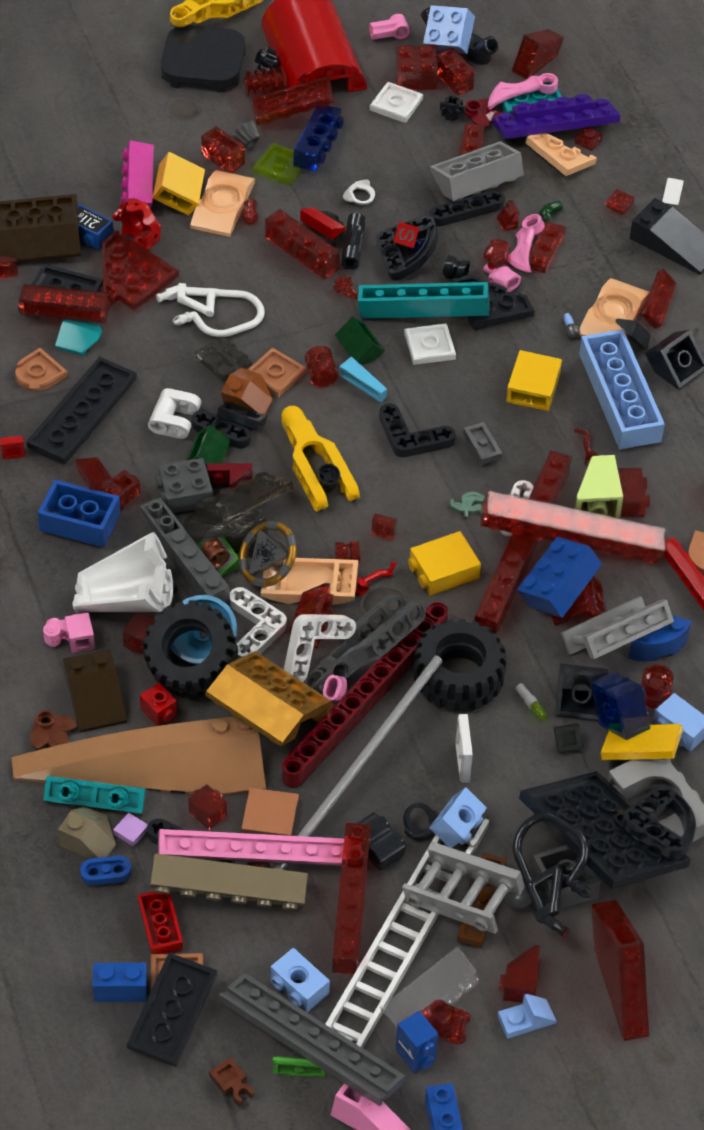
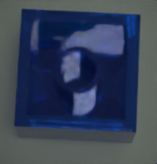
[591,671,650,740]

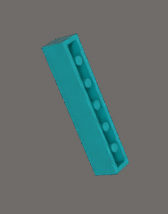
[358,282,490,319]

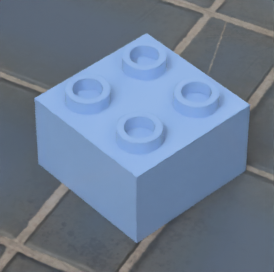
[423,5,475,54]

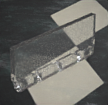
[380,947,479,1030]

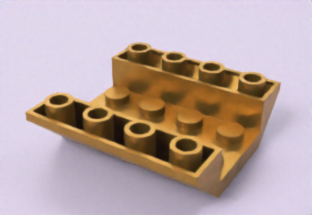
[205,651,334,746]

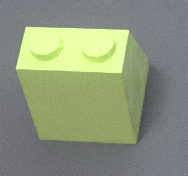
[573,455,623,529]

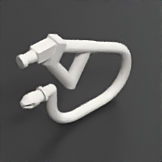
[156,283,265,337]

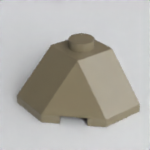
[58,806,116,859]

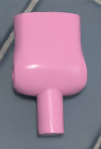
[483,264,521,292]
[323,675,348,703]

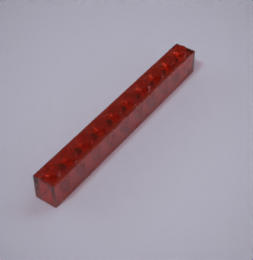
[475,450,572,636]

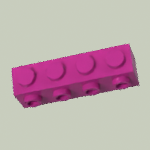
[120,140,154,209]

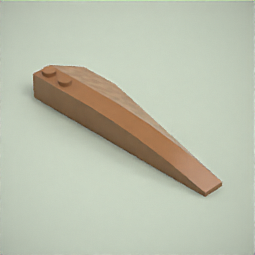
[11,716,266,797]

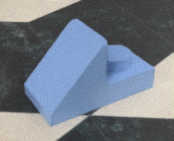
[497,994,556,1039]

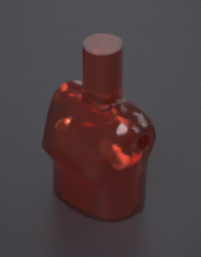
[483,239,510,270]

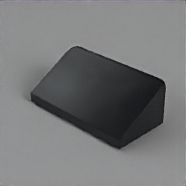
[615,319,651,349]

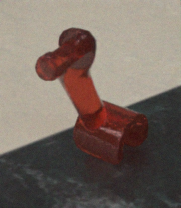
[574,428,598,465]

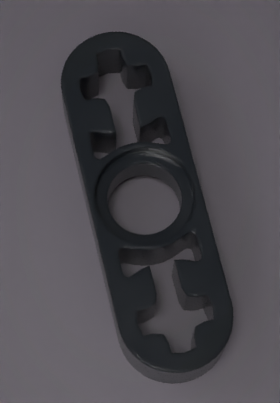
[192,410,251,449]

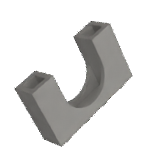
[607,759,704,842]

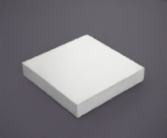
[370,82,423,123]
[404,323,456,365]
[455,714,473,783]

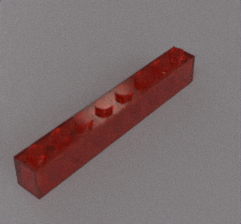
[480,491,665,563]

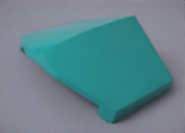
[55,316,102,356]

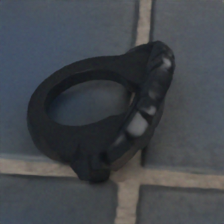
[403,803,439,839]

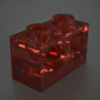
[435,48,475,96]
[201,126,245,173]

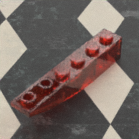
[332,823,371,974]

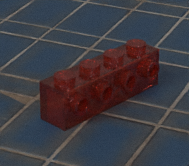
[265,209,340,280]

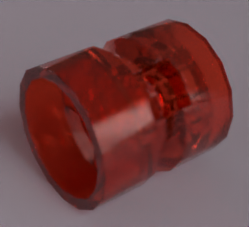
[305,346,339,388]
[639,664,674,709]

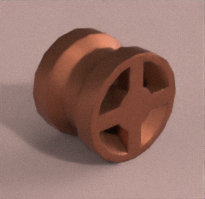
[201,538,230,568]

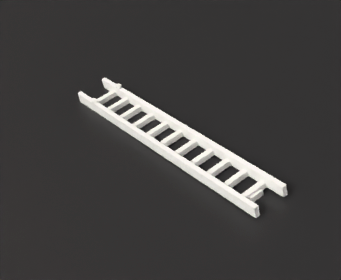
[326,819,489,1048]

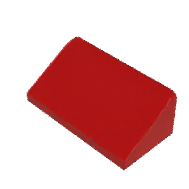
[300,208,346,240]

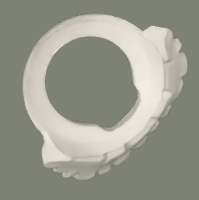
[343,179,375,206]

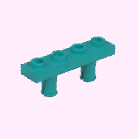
[43,776,146,814]

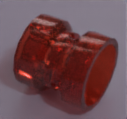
[335,541,360,564]

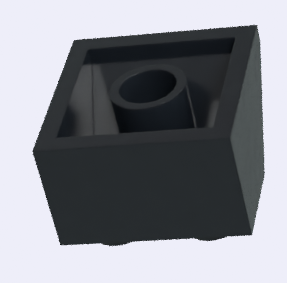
[645,329,704,389]
[555,663,609,721]

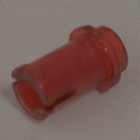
[242,198,259,225]

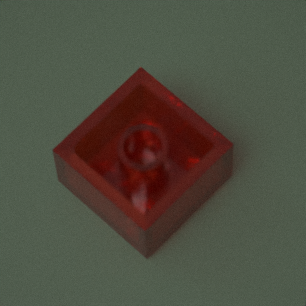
[395,45,438,90]

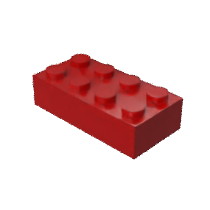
[137,891,183,954]

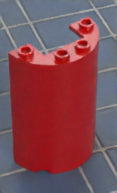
[261,0,367,102]

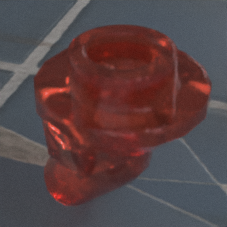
[332,275,358,300]

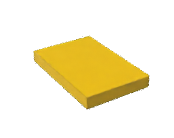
[600,724,683,760]

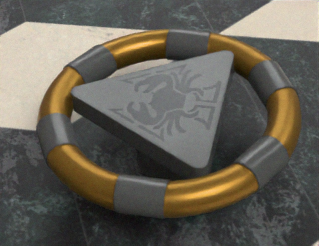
[238,521,297,587]

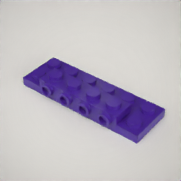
[493,94,620,139]

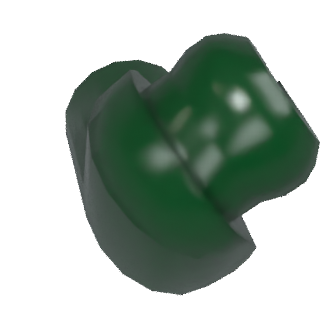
[539,200,563,223]

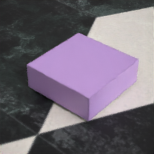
[113,813,148,847]

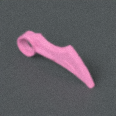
[488,73,558,109]
[505,214,545,272]

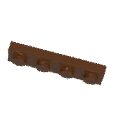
[457,853,507,948]

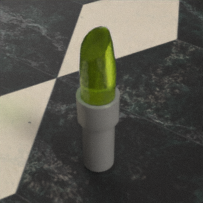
[515,683,547,721]

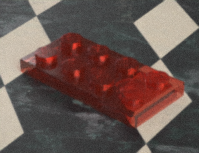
[252,75,335,125]

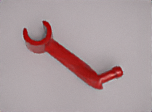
[356,561,397,596]

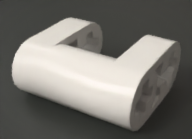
[148,388,201,439]

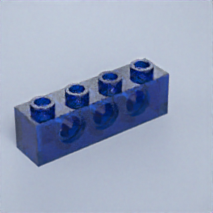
[293,103,344,172]

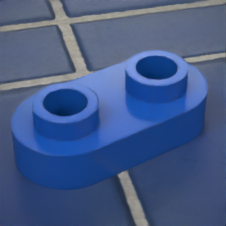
[80,856,132,886]

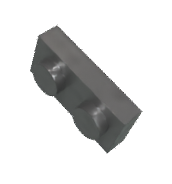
[463,422,502,465]

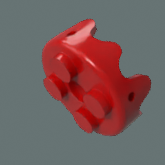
[112,198,162,251]

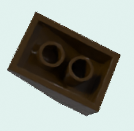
[63,649,127,733]

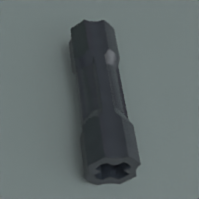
[341,213,366,270]

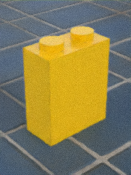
[152,152,205,216]
[506,350,562,411]
[408,531,481,596]

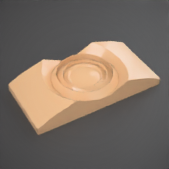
[190,170,255,237]
[578,278,650,337]
[261,558,358,606]

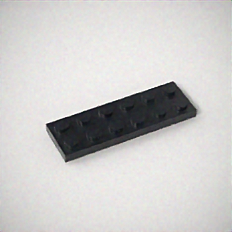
[26,356,137,464]

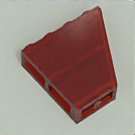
[591,900,649,1041]

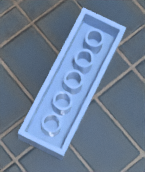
[579,329,665,450]

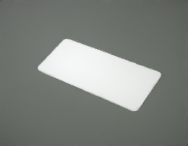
[662,178,684,205]

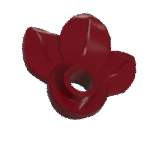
[464,98,501,127]

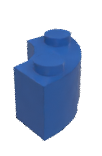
[628,615,692,661]

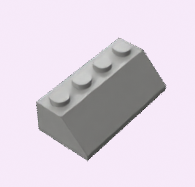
[430,141,524,201]

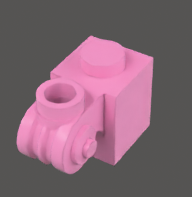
[43,613,95,653]

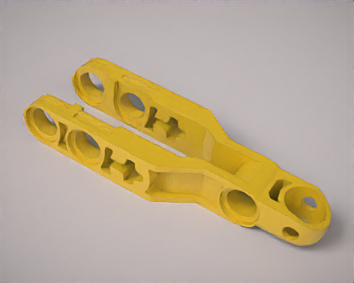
[170,0,264,27]
[281,405,360,512]

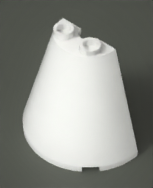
[72,532,173,613]

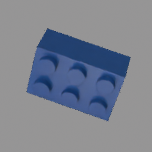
[38,480,121,548]
[517,537,602,618]

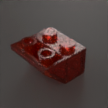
[290,583,334,649]

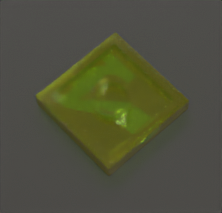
[253,143,309,186]

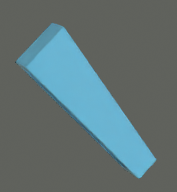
[339,357,387,403]

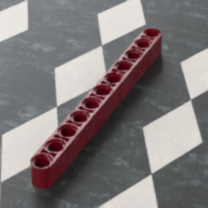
[282,602,448,788]

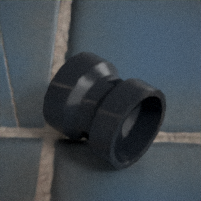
[443,255,470,278]
[316,463,340,493]

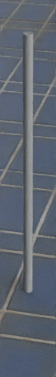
[273,656,443,870]

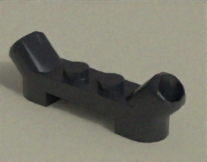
[421,5,499,65]

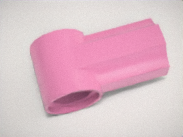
[369,14,411,40]

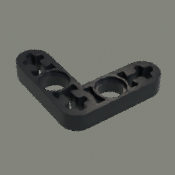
[379,403,456,457]

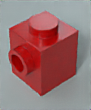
[140,683,177,726]

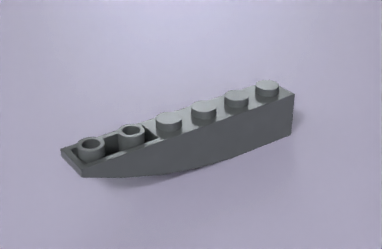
[140,497,230,606]

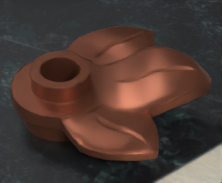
[30,710,77,750]

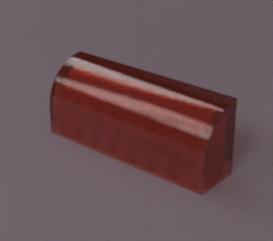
[19,284,112,324]

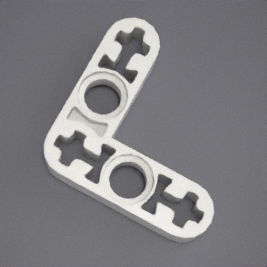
[230,587,287,659]
[284,614,356,682]

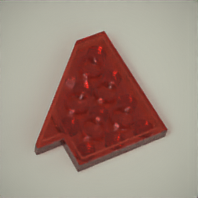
[102,230,179,310]

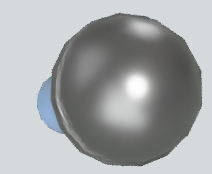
[564,313,580,339]

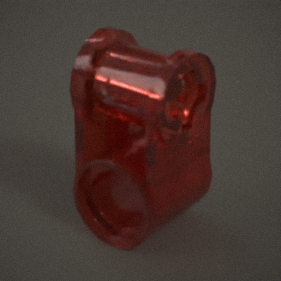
[420,999,471,1044]

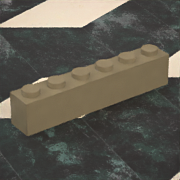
[149,853,308,911]

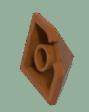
[221,368,273,415]

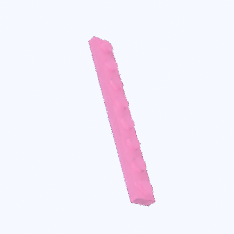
[158,829,361,867]

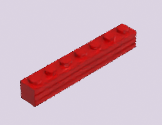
[660,537,704,611]

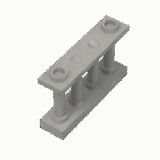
[561,596,674,659]
[402,842,525,934]

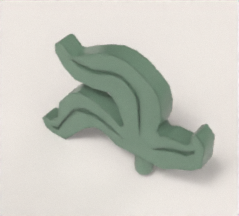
[450,492,496,521]

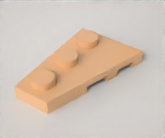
[526,133,597,176]

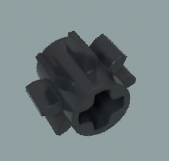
[255,47,279,73]
[440,95,465,121]

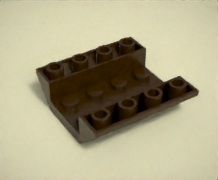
[0,194,81,264]

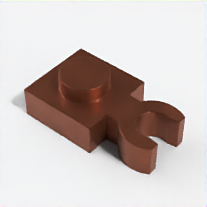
[209,1057,254,1107]

